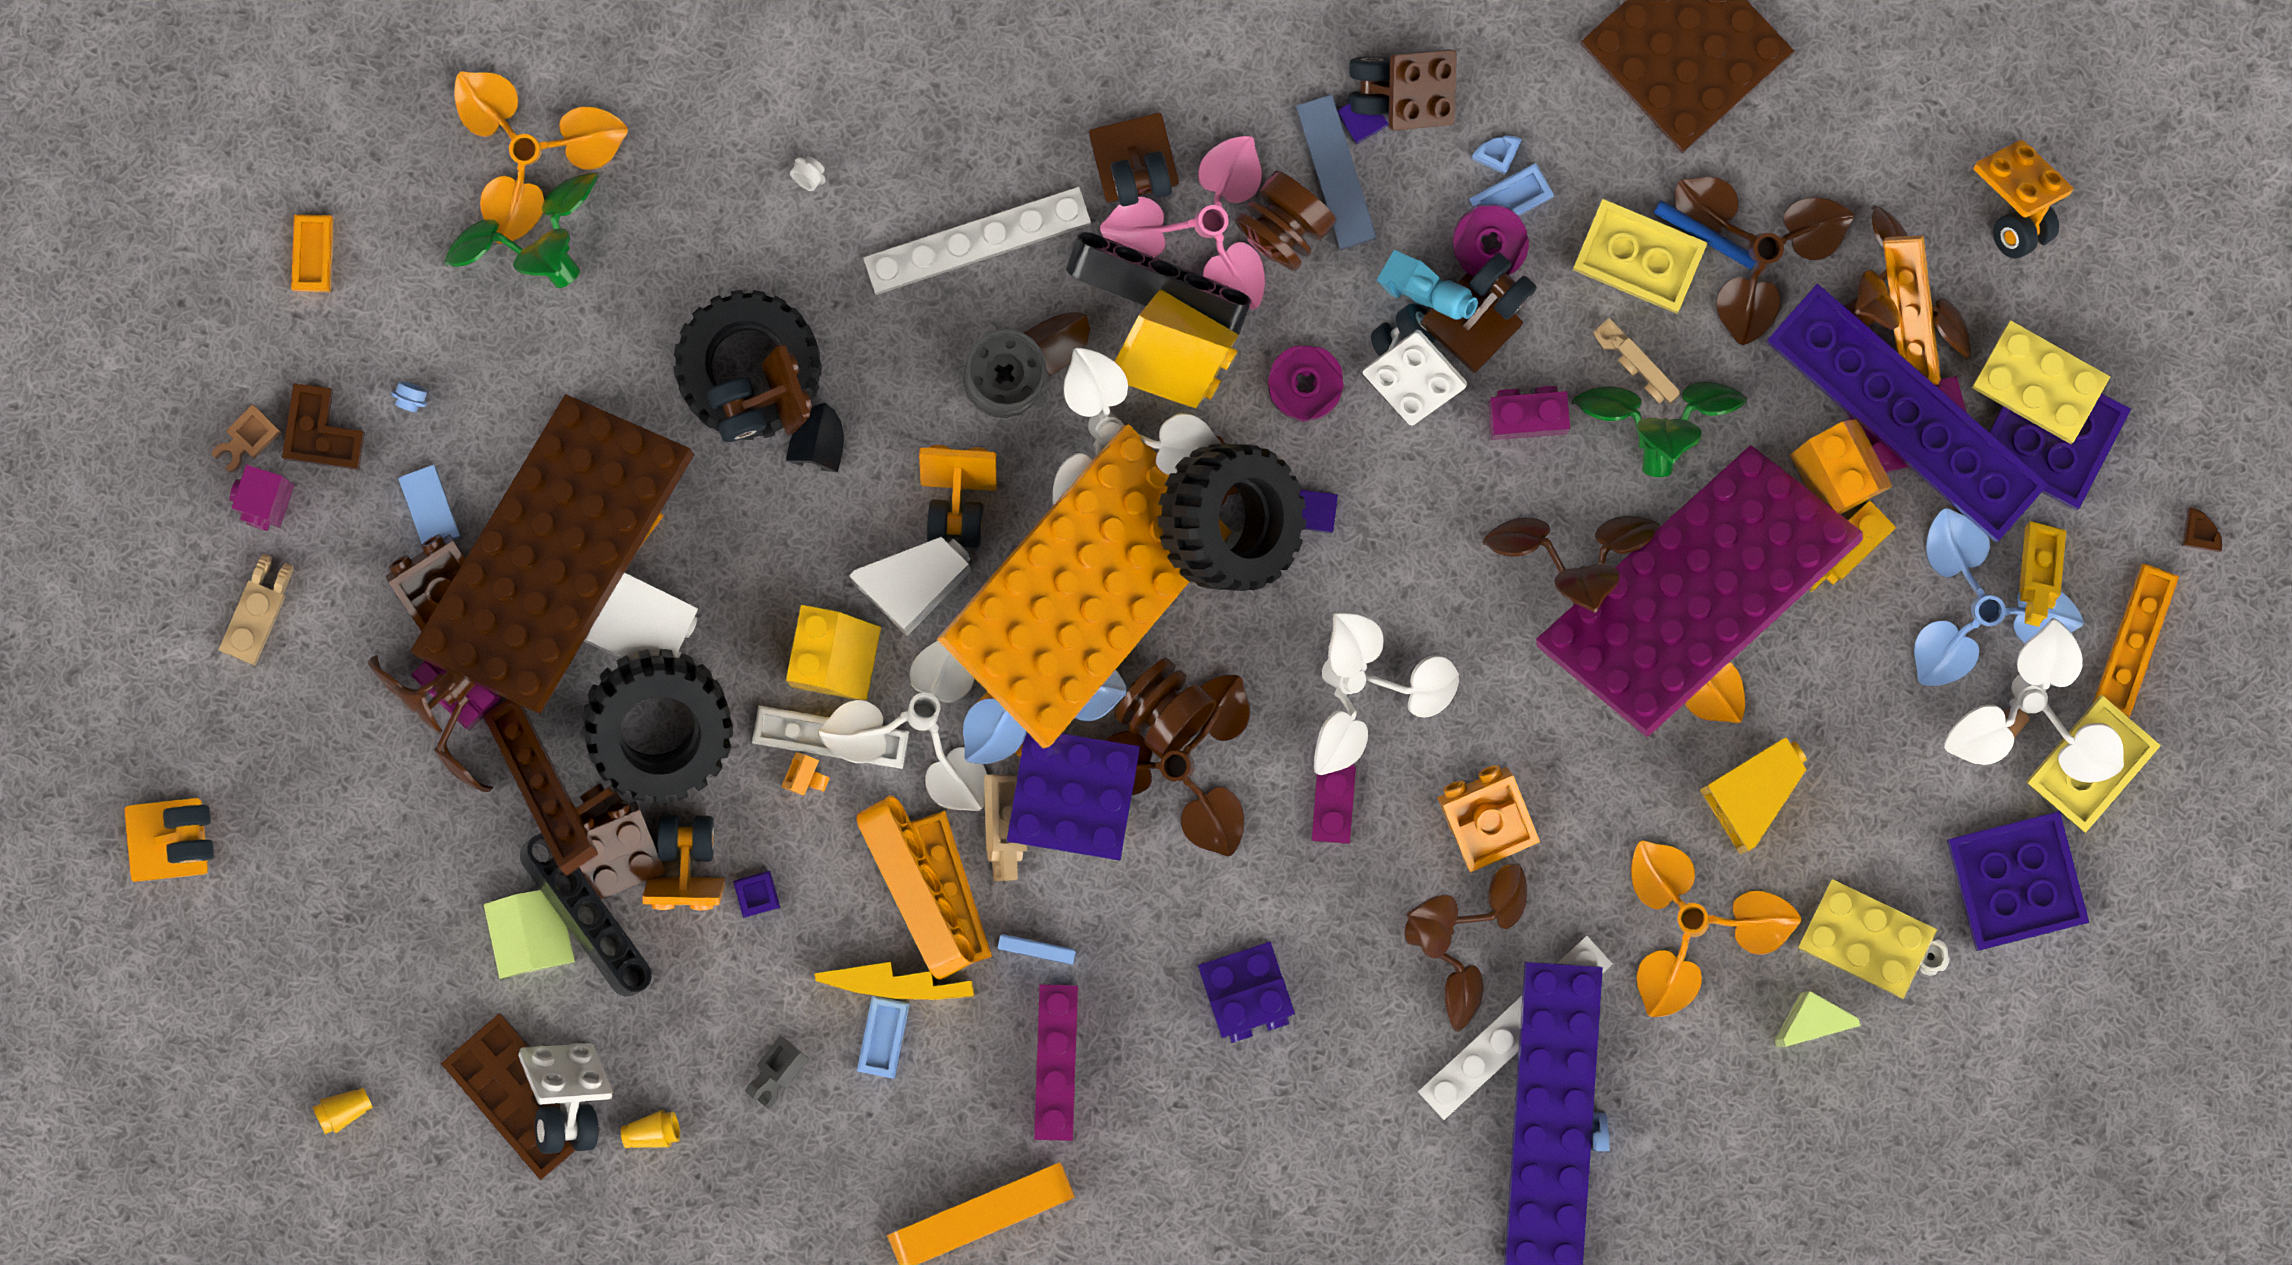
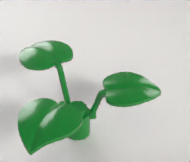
[444,173,599,288]
[1572,382,1748,477]

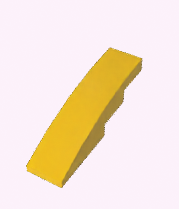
[814,962,975,1000]

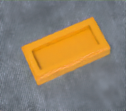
[291,214,334,292]

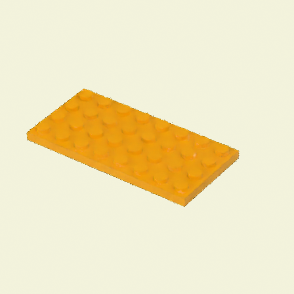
[937,424,1232,749]

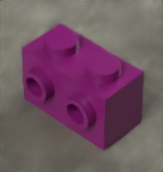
[1488,386,1570,440]
[229,465,295,531]

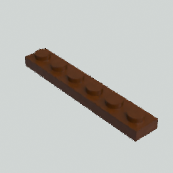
[483,699,599,876]

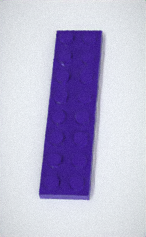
[1766,283,2049,543]
[1504,961,1603,1265]

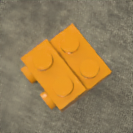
[1437,765,1540,873]

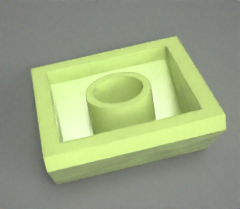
[483,887,575,979]
[1775,991,1860,1047]

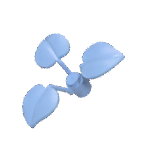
[1914,508,2084,686]
[963,670,1127,764]

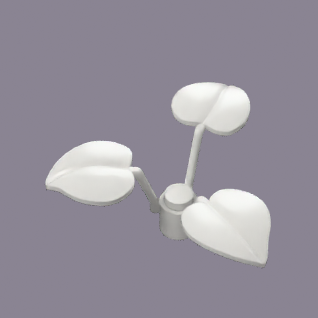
[1052,348,1221,505]
[1314,612,1459,775]
[1944,618,2124,782]
[818,641,987,811]

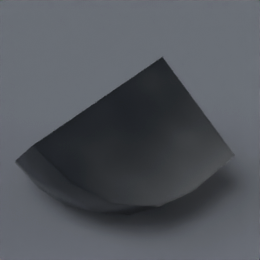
[785,403,844,472]

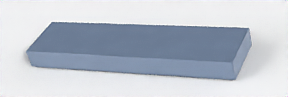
[1296,94,1377,250]

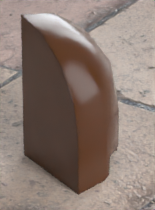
[1024,312,1090,376]

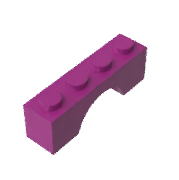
[1034,985,1078,1141]

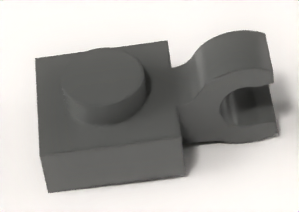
[745,1035,809,1109]

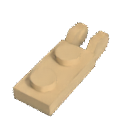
[218,554,294,666]

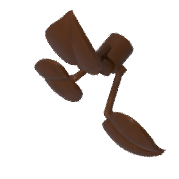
[1675,177,1854,345]
[1844,205,1971,360]
[1482,516,1661,613]
[368,655,494,792]
[1105,675,1250,857]
[1404,863,1527,1032]

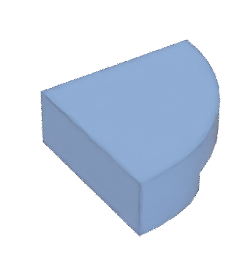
[1471,136,1522,174]
[1591,1112,1610,1151]

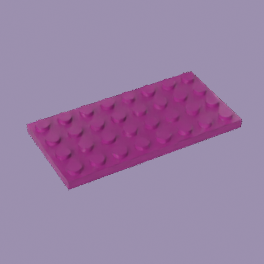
[1536,445,1863,737]

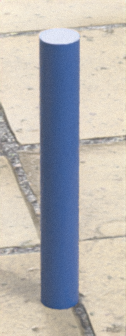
[1653,200,1756,270]

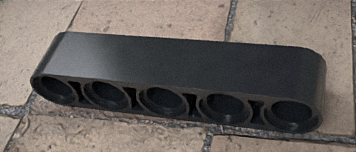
[1066,232,1251,335]
[520,833,652,997]

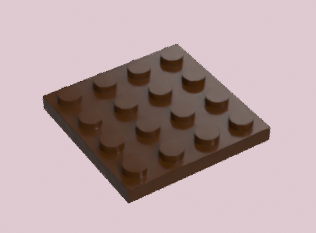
[1580,0,1794,154]

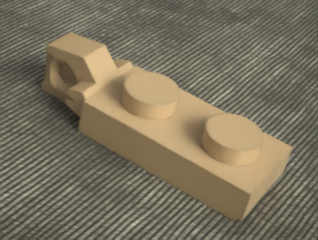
[1593,318,1680,406]
[984,774,1027,881]

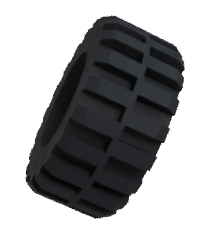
[673,290,822,440]
[1158,444,1306,591]
[583,649,733,803]

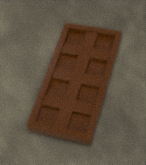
[441,1013,601,1181]

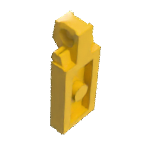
[1809,500,1896,592]
[2019,521,2066,627]

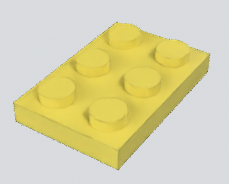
[1573,199,1707,314]
[1971,320,2110,444]
[2026,695,2161,833]
[1798,879,1937,999]

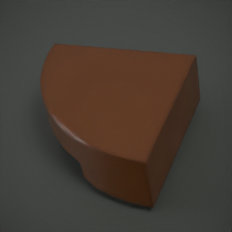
[2182,507,2222,552]

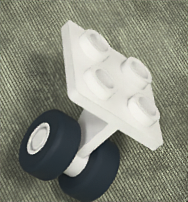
[1363,304,1467,426]
[519,1043,613,1154]

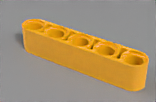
[856,795,975,980]
[886,1162,1075,1265]

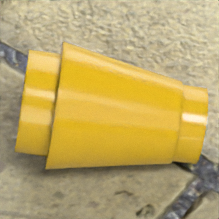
[312,1087,373,1135]
[621,1109,680,1148]

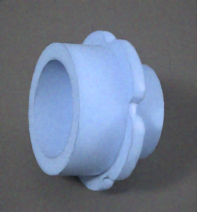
[391,381,428,412]

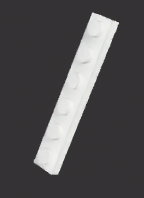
[863,187,1091,295]
[1417,936,1613,1120]

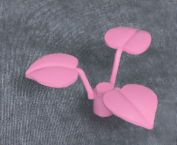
[1100,136,1265,310]

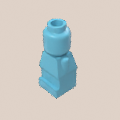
[1377,250,1478,320]

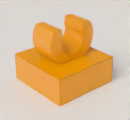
[781,752,830,796]

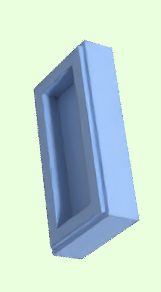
[1469,163,1554,216]
[398,465,461,544]
[997,934,1076,965]
[857,996,910,1079]

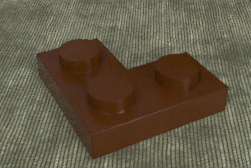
[282,383,365,470]

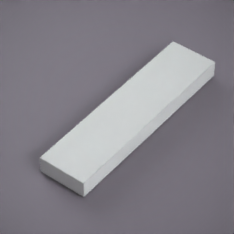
[752,705,909,769]

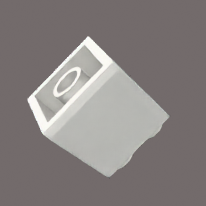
[849,537,971,636]
[583,573,698,661]

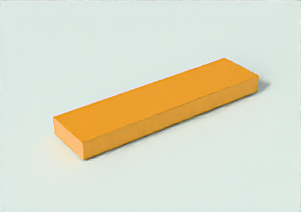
[1883,235,1941,385]
[2092,563,2179,718]
[911,811,992,963]

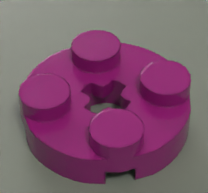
[1452,203,1529,277]
[1268,345,1344,422]

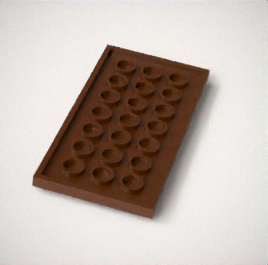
[410,394,695,714]

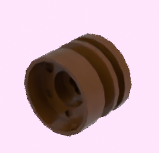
[1235,171,1337,271]
[1114,658,1217,759]

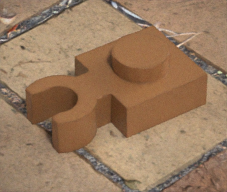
[211,404,282,473]

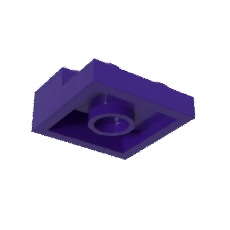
[1198,941,1295,1043]

